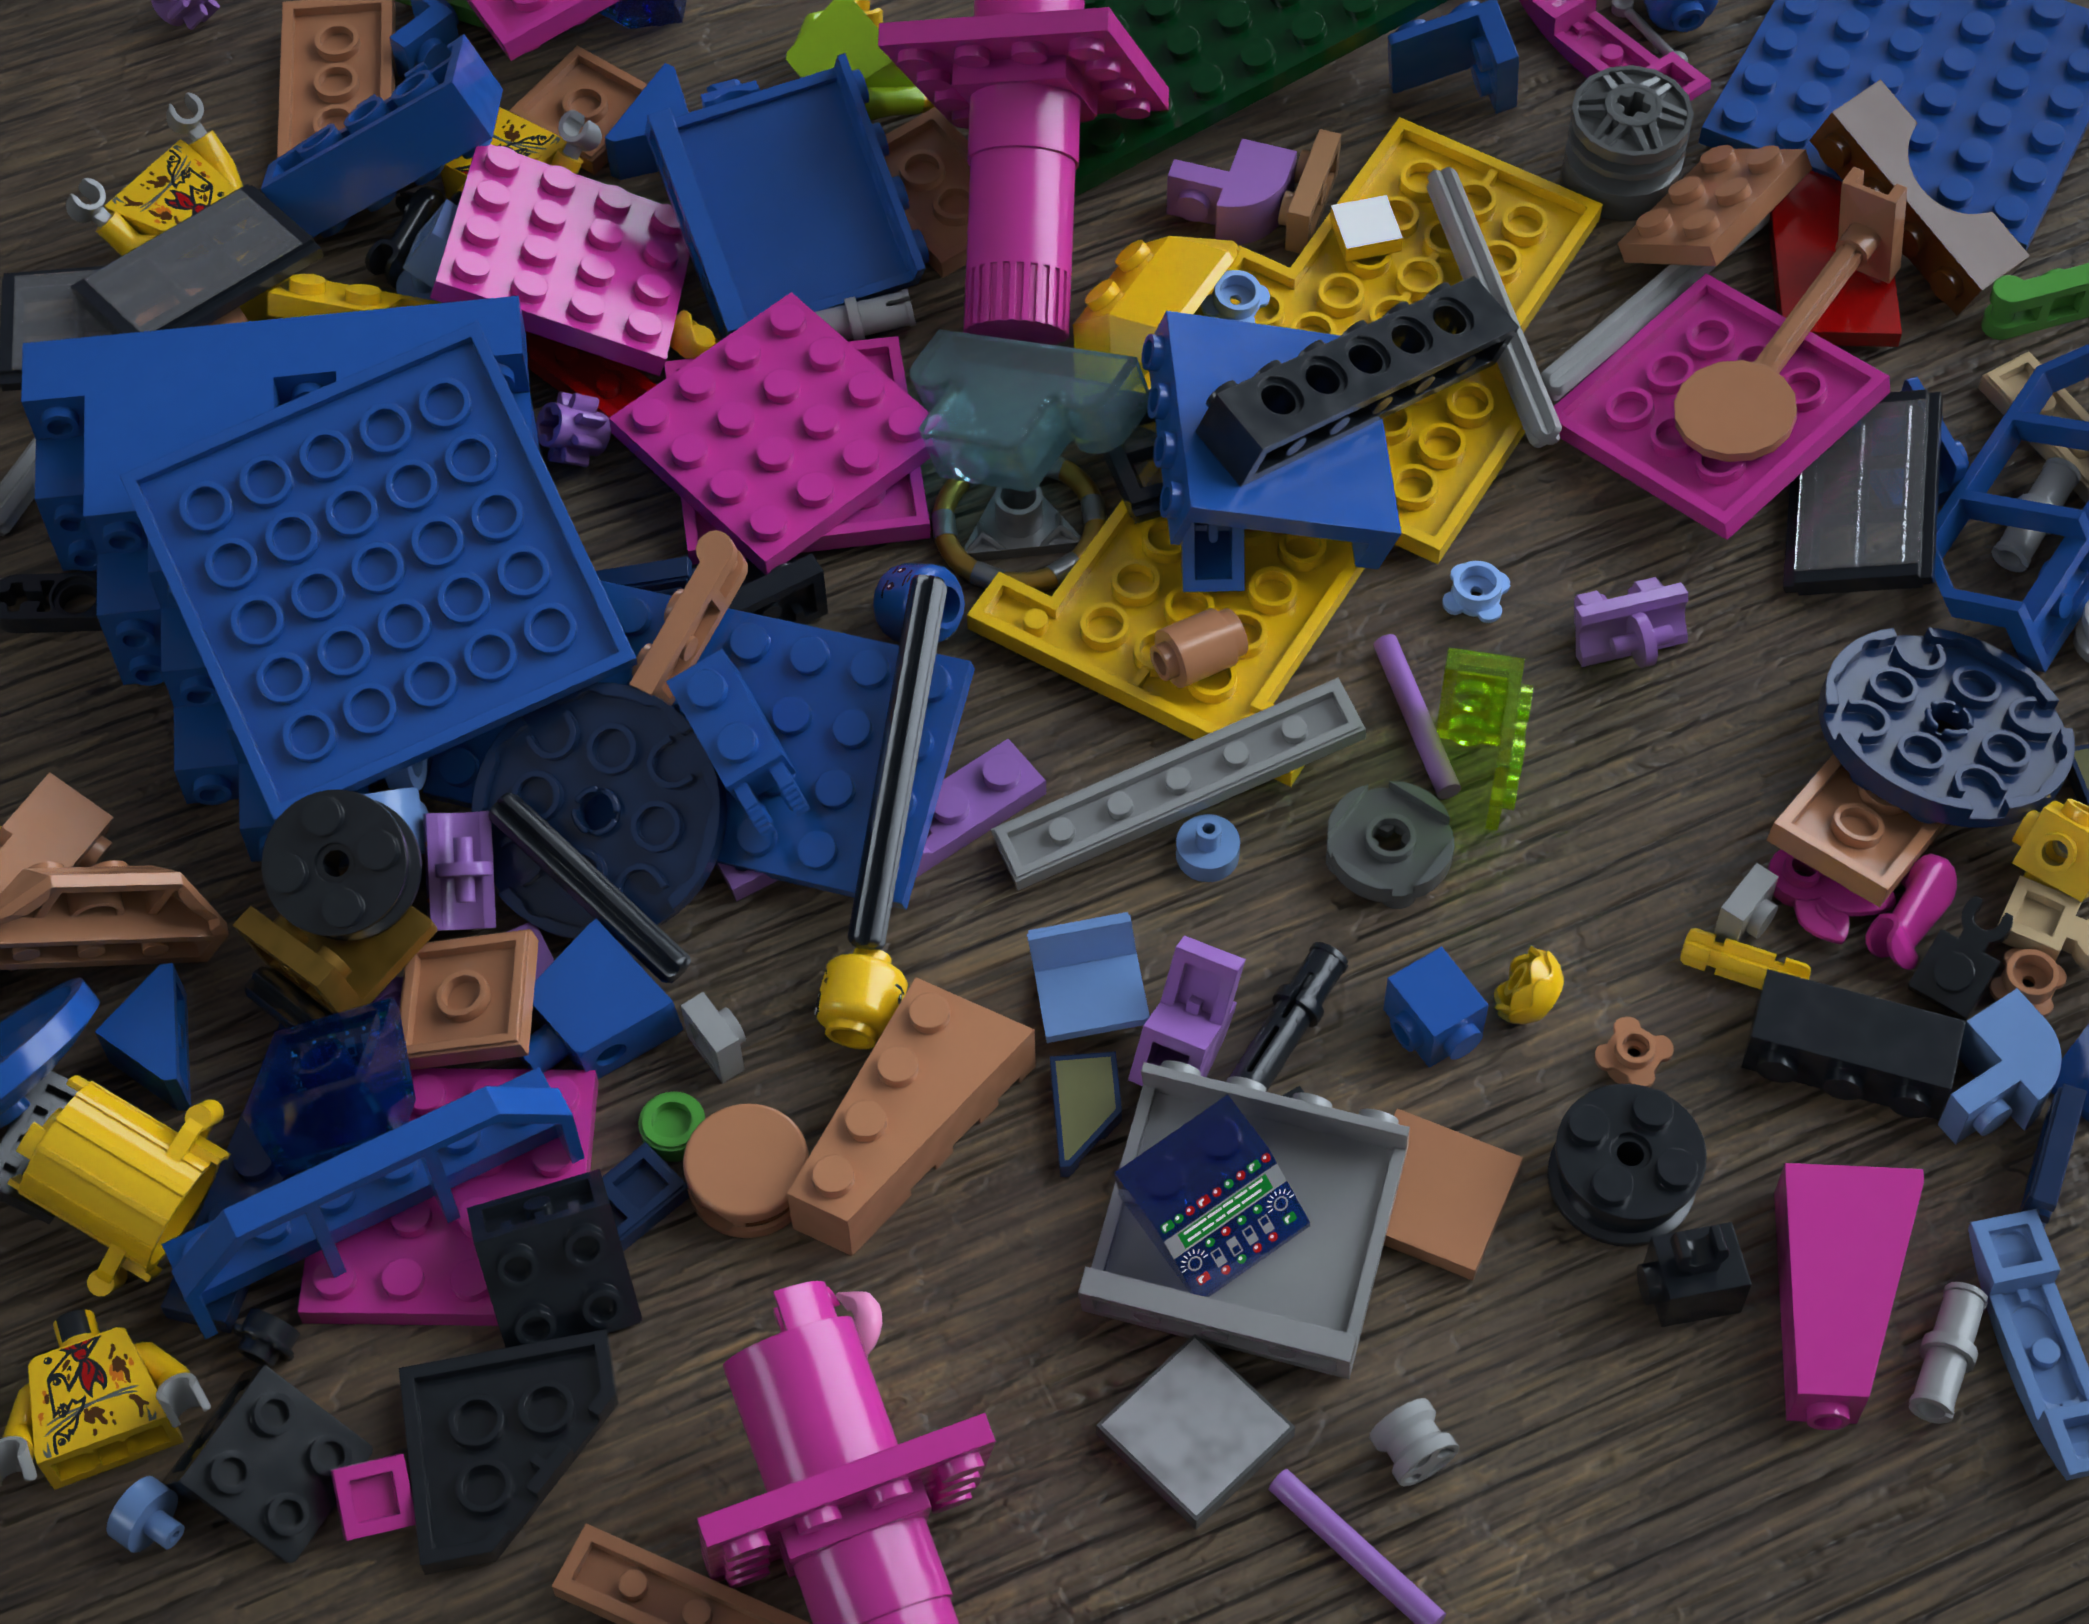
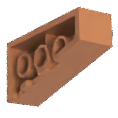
[0,772,114,972]
[787,977,1036,1256]

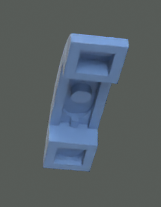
[1968,1209,2089,1481]

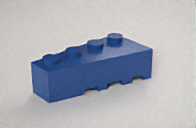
[260,34,503,238]

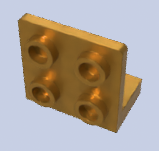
[233,866,437,1026]

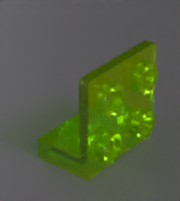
[1436,647,1534,831]

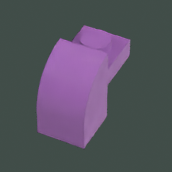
[1167,139,1297,245]
[1128,936,1246,1086]

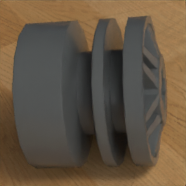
[1561,65,1694,222]

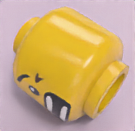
[814,948,908,1049]

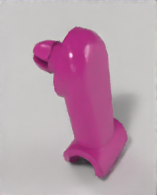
[1865,854,1957,970]

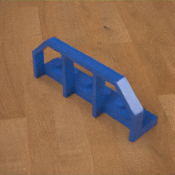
[1935,344,2089,673]
[162,1067,585,1339]

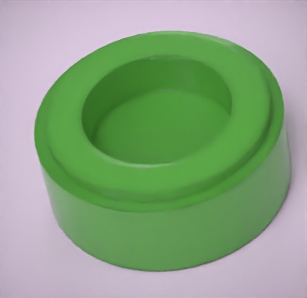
[638,1092,706,1162]

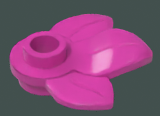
[1767,849,1896,944]

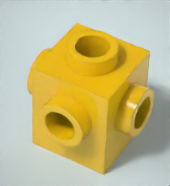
[2012,799,2089,902]

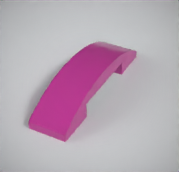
[1519,0,1711,101]

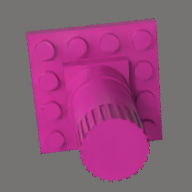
[878,0,1169,348]
[697,1281,996,1624]

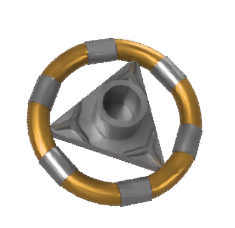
[931,448,1107,592]

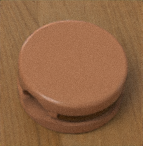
[683,1104,809,1238]

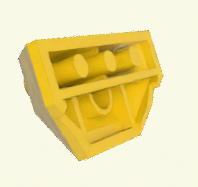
[1073,236,1240,416]

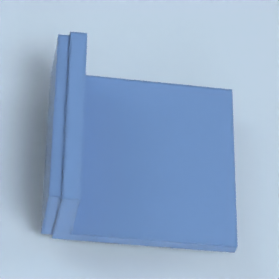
[1027,912,1150,1043]

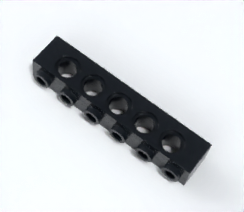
[1195,275,1519,487]

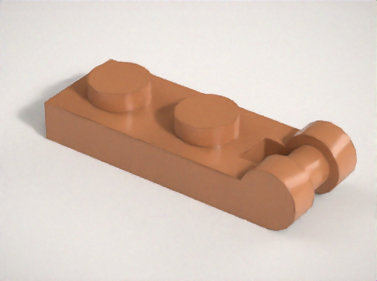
[629,530,748,705]

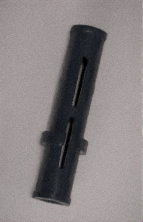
[1226,942,1349,1092]

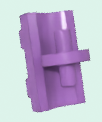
[1574,577,1688,668]
[423,811,496,931]

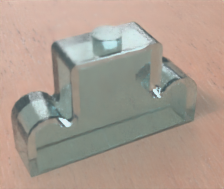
[910,329,1149,492]

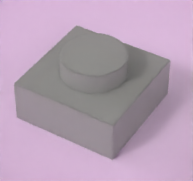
[1714,863,1779,943]
[681,992,746,1084]

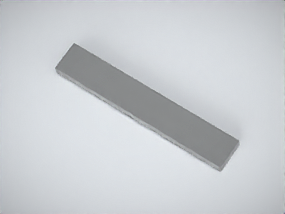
[991,677,1366,891]

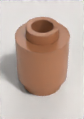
[1150,608,1248,688]

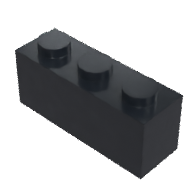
[1741,969,1966,1120]

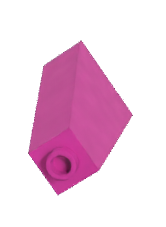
[1774,1163,1924,1430]

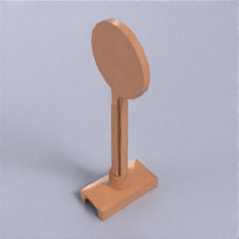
[1674,167,1908,462]

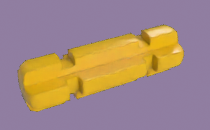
[1680,928,1811,990]

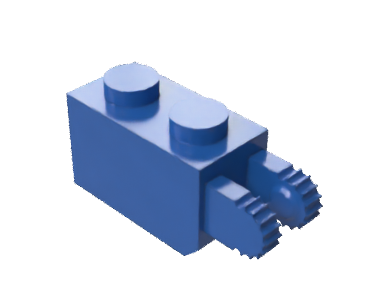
[666,649,811,838]

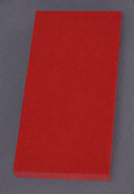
[1768,171,1902,347]

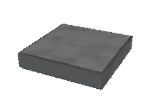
[1096,1334,1295,1530]

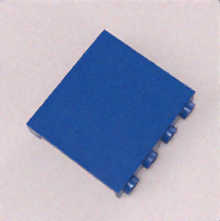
[645,53,929,340]
[1142,311,1402,569]

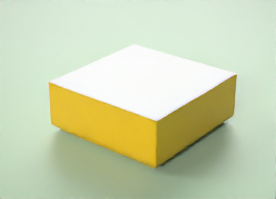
[1330,195,1403,262]

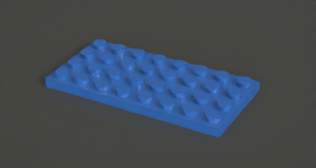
[423,580,975,910]

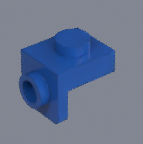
[389,0,459,80]

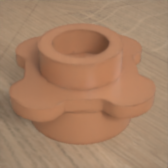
[1989,948,2067,1018]
[1594,1017,1674,1088]

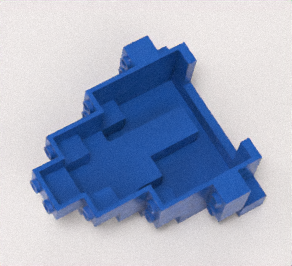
[21,296,542,862]

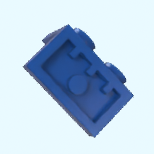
[1388,0,1519,114]

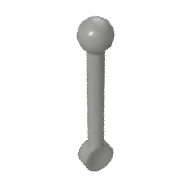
[1611,0,1688,62]

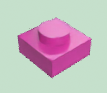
[330,1453,416,1541]

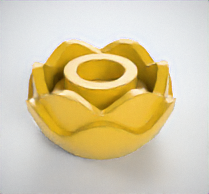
[670,310,720,359]
[1494,946,1564,1024]

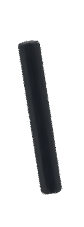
[488,793,691,984]

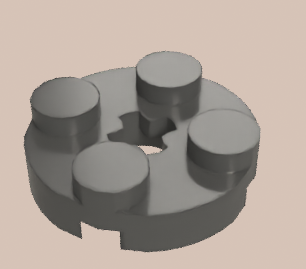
[1326,781,1455,909]

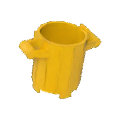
[7,1075,231,1297]

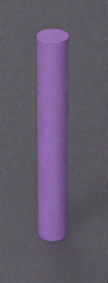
[1373,634,1461,799]
[1268,1469,1446,1624]

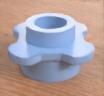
[1201,270,1270,323]
[1442,561,1510,623]

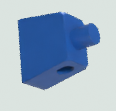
[519,918,683,1079]

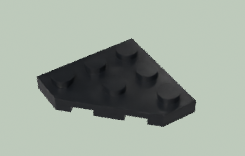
[399,1329,619,1575]

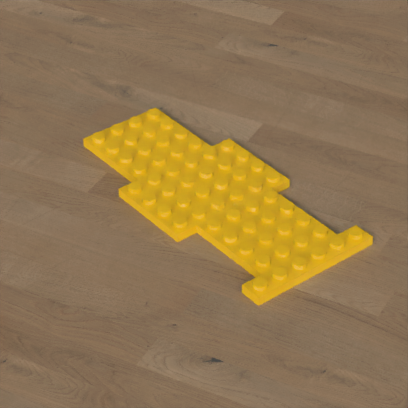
[967,117,1603,787]

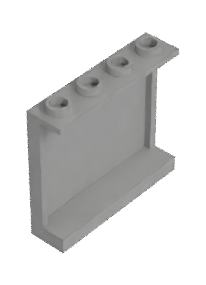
[1078,1060,1410,1379]

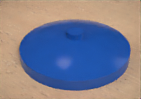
[0,978,100,1128]

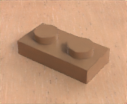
[1278,129,1342,254]

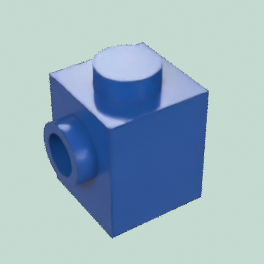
[1383,946,1489,1068]

